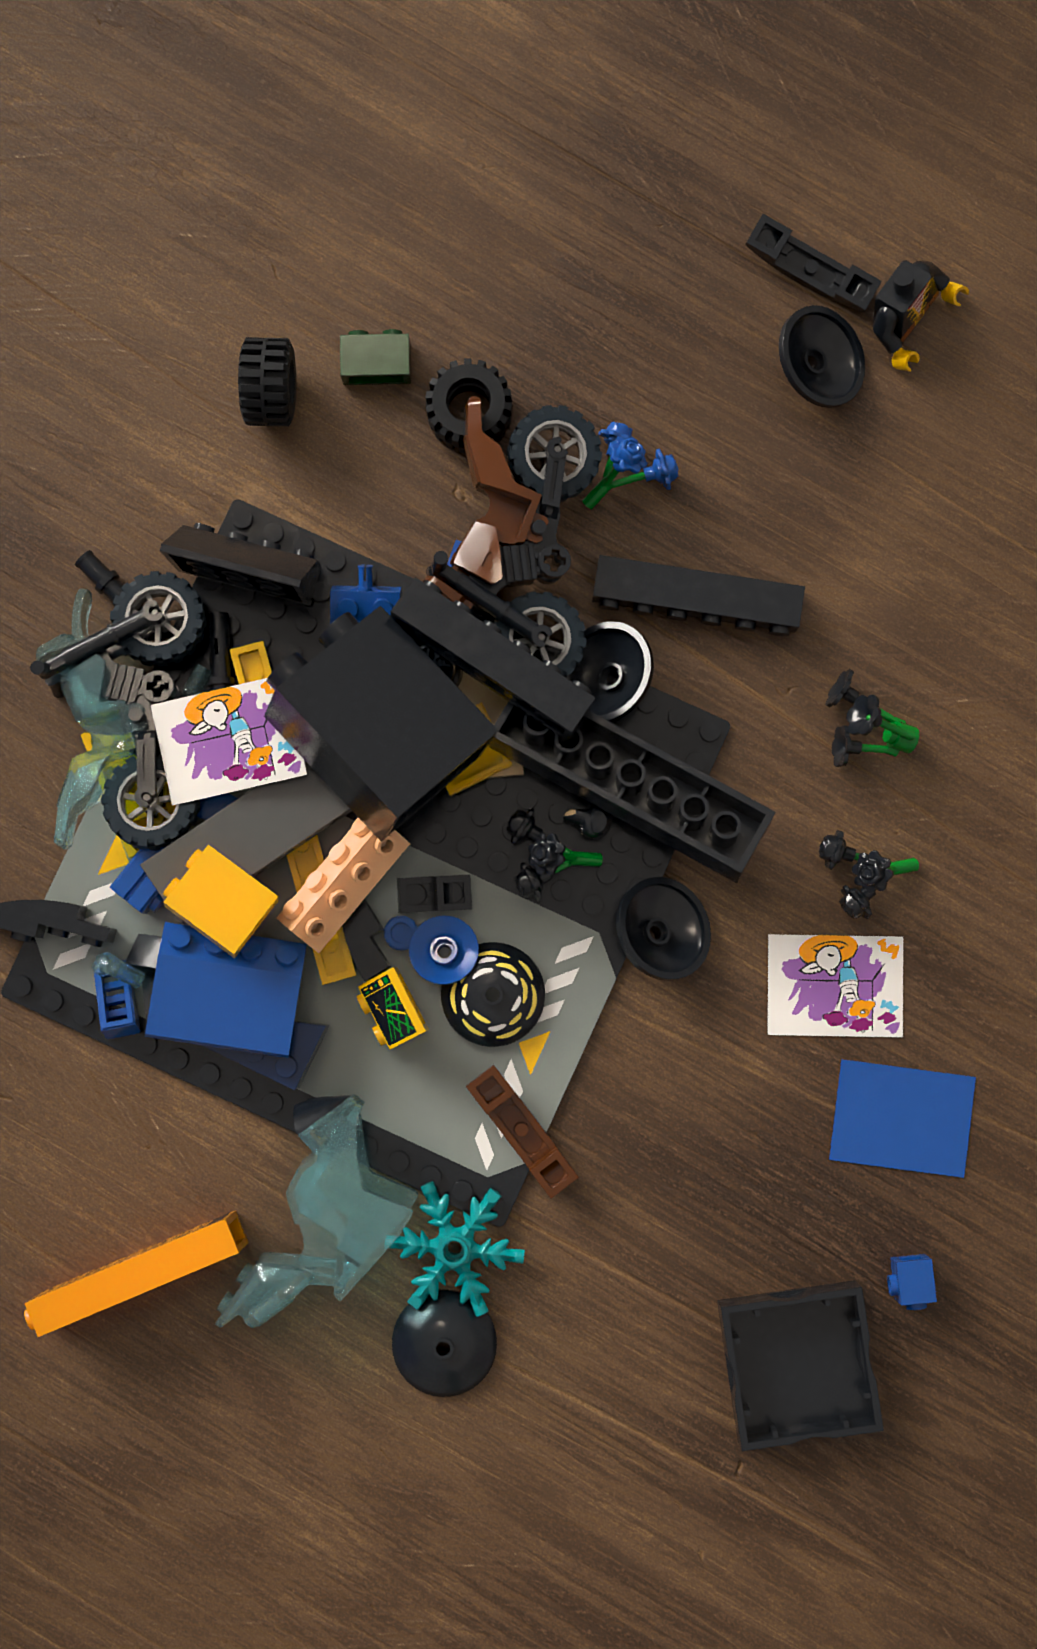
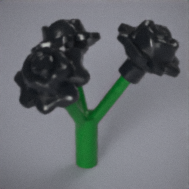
[506,807,603,901]
[818,830,919,919]

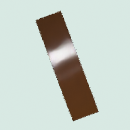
[466,1065,579,1199]

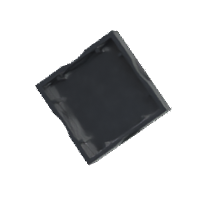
[717,1280,884,1451]

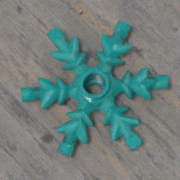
[384,1181,525,1317]

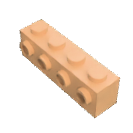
[276,817,410,953]

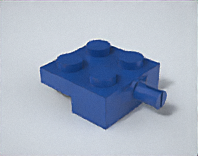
[330,564,402,624]

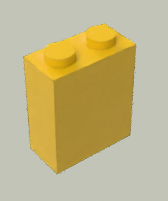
[163,845,278,959]

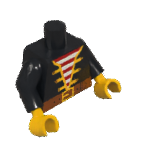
[872,260,969,372]

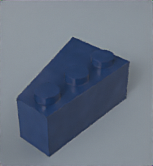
[201,1021,330,1090]

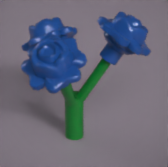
[582,422,679,510]

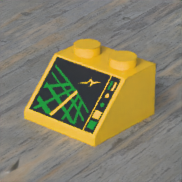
[356,967,429,1049]

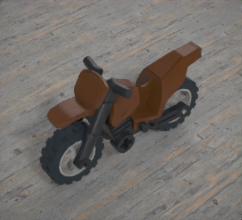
[423,396,602,677]

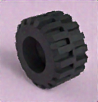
[238,337,296,427]
[425,358,512,454]

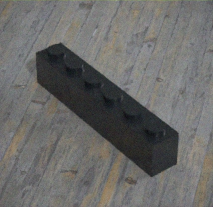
[592,555,805,636]
[390,577,595,741]

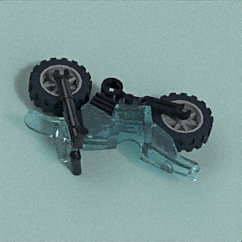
[30,571,207,851]

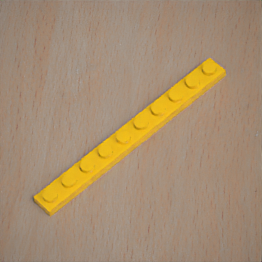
[230,641,357,985]

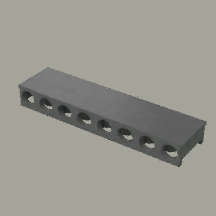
[140,760,352,924]

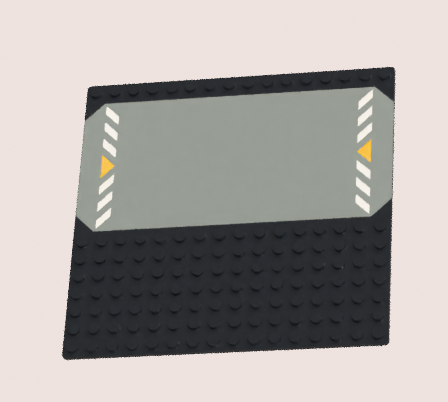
[1,499,730,1227]

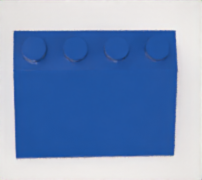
[145,922,307,1058]

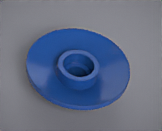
[409,915,479,985]

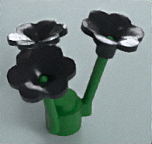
[825,669,920,767]

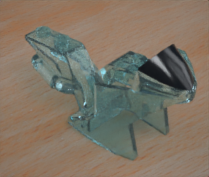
[215,1094,418,1328]

